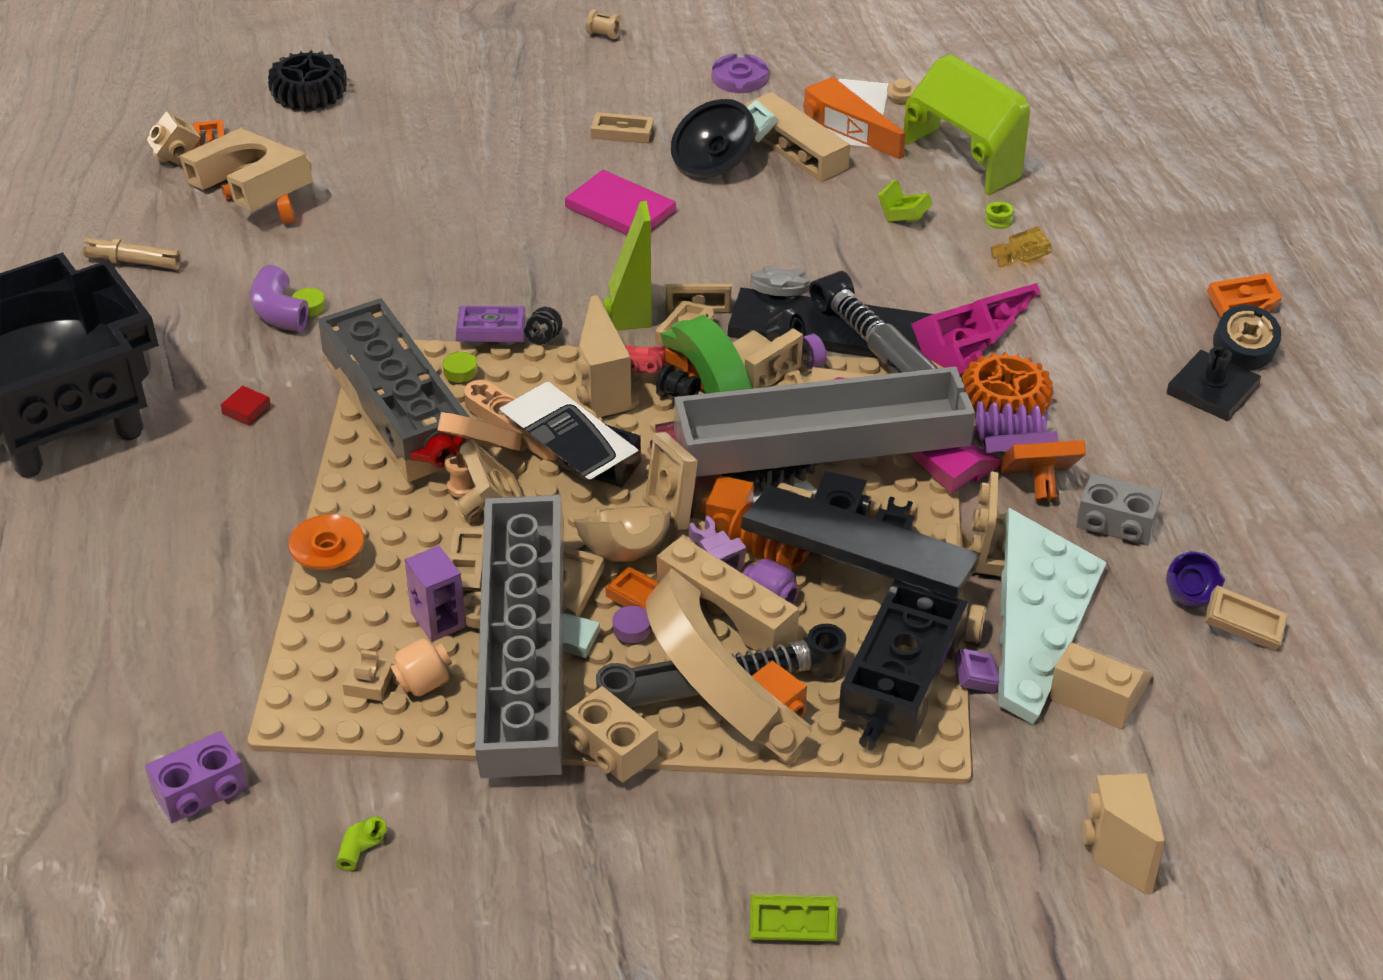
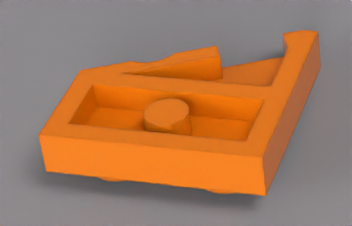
[1207,273,1282,318]

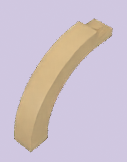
[646,568,812,761]

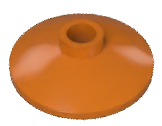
[288,514,364,570]

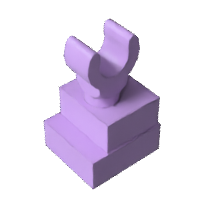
[689,516,747,571]

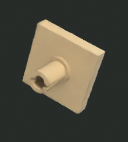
[455,439,523,520]

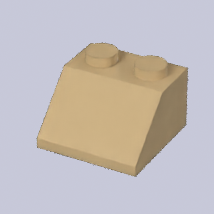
[1049,642,1153,729]
[1081,773,1165,894]

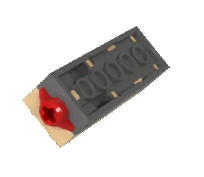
[318,298,469,482]

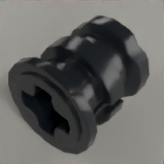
[524,306,563,345]
[656,364,701,400]

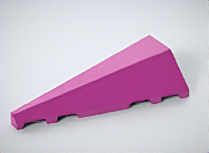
[911,283,1041,375]

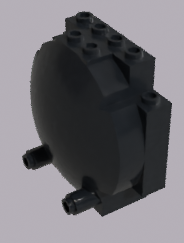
[0,252,159,477]

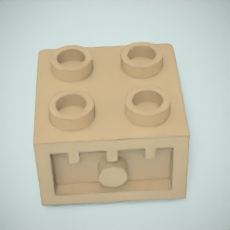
[733,328,803,389]

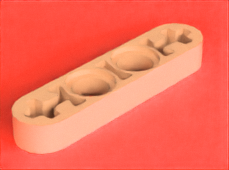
[464,380,558,461]
[437,412,523,451]

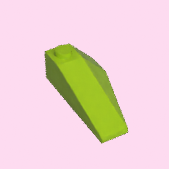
[603,201,652,330]

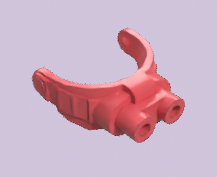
[624,344,669,373]

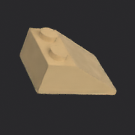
[575,295,631,418]

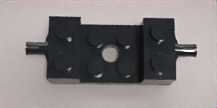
[838,580,968,750]

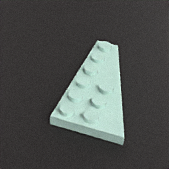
[998,508,1107,725]

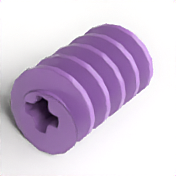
[974,401,1048,446]

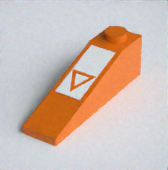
[803,77,905,159]

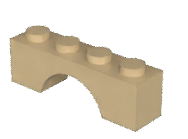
[656,536,799,653]

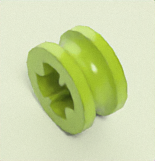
[985,202,1014,229]

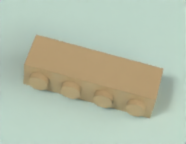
[744,92,850,182]

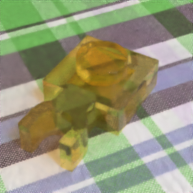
[991,226,1052,268]

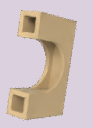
[179,128,313,211]

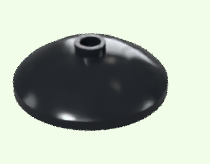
[671,99,756,178]

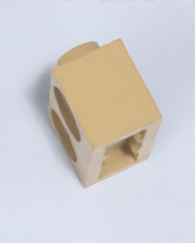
[566,686,658,783]

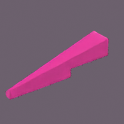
[834,377,1002,494]

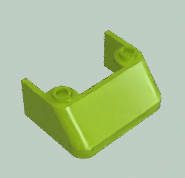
[903,54,1030,196]

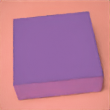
[954,648,999,693]

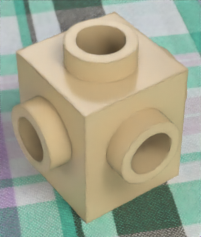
[146,111,201,166]

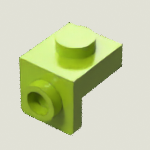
[878,180,933,223]

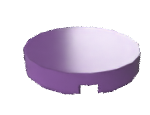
[711,54,769,93]

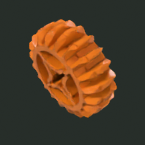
[961,352,1053,417]

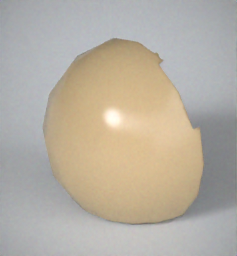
[574,506,671,563]

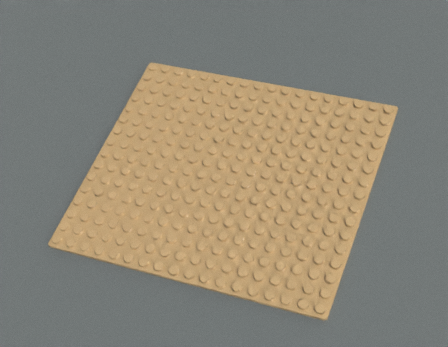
[248,340,971,784]

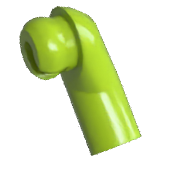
[335,816,387,871]

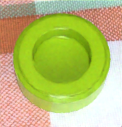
[292,288,326,317]
[443,351,478,383]

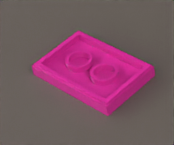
[565,169,676,235]

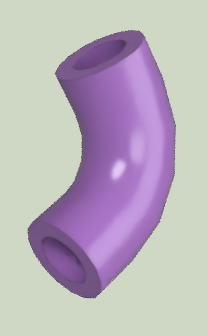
[249,265,309,332]

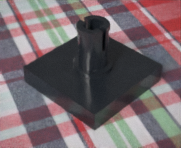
[1166,347,1261,421]

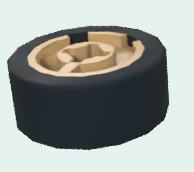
[1213,305,1281,370]

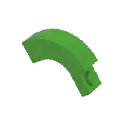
[660,315,752,394]

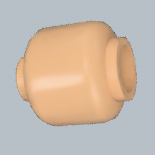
[390,638,452,696]

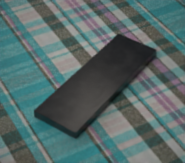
[727,287,933,358]
[740,485,981,599]

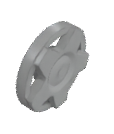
[750,266,811,296]

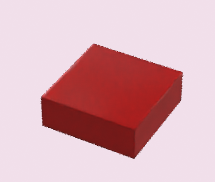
[220,385,271,425]

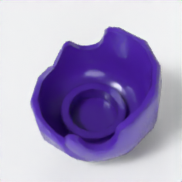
[1166,551,1225,608]

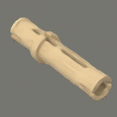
[82,237,182,271]

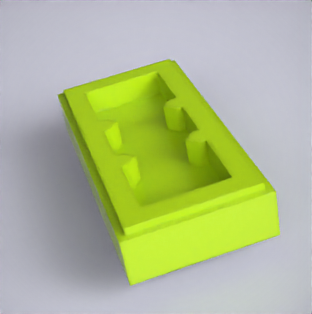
[750,893,838,941]

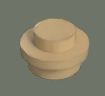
[887,79,916,105]

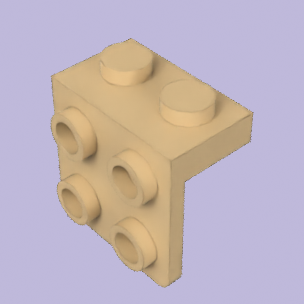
[971,472,1006,576]

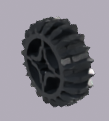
[268,50,347,111]

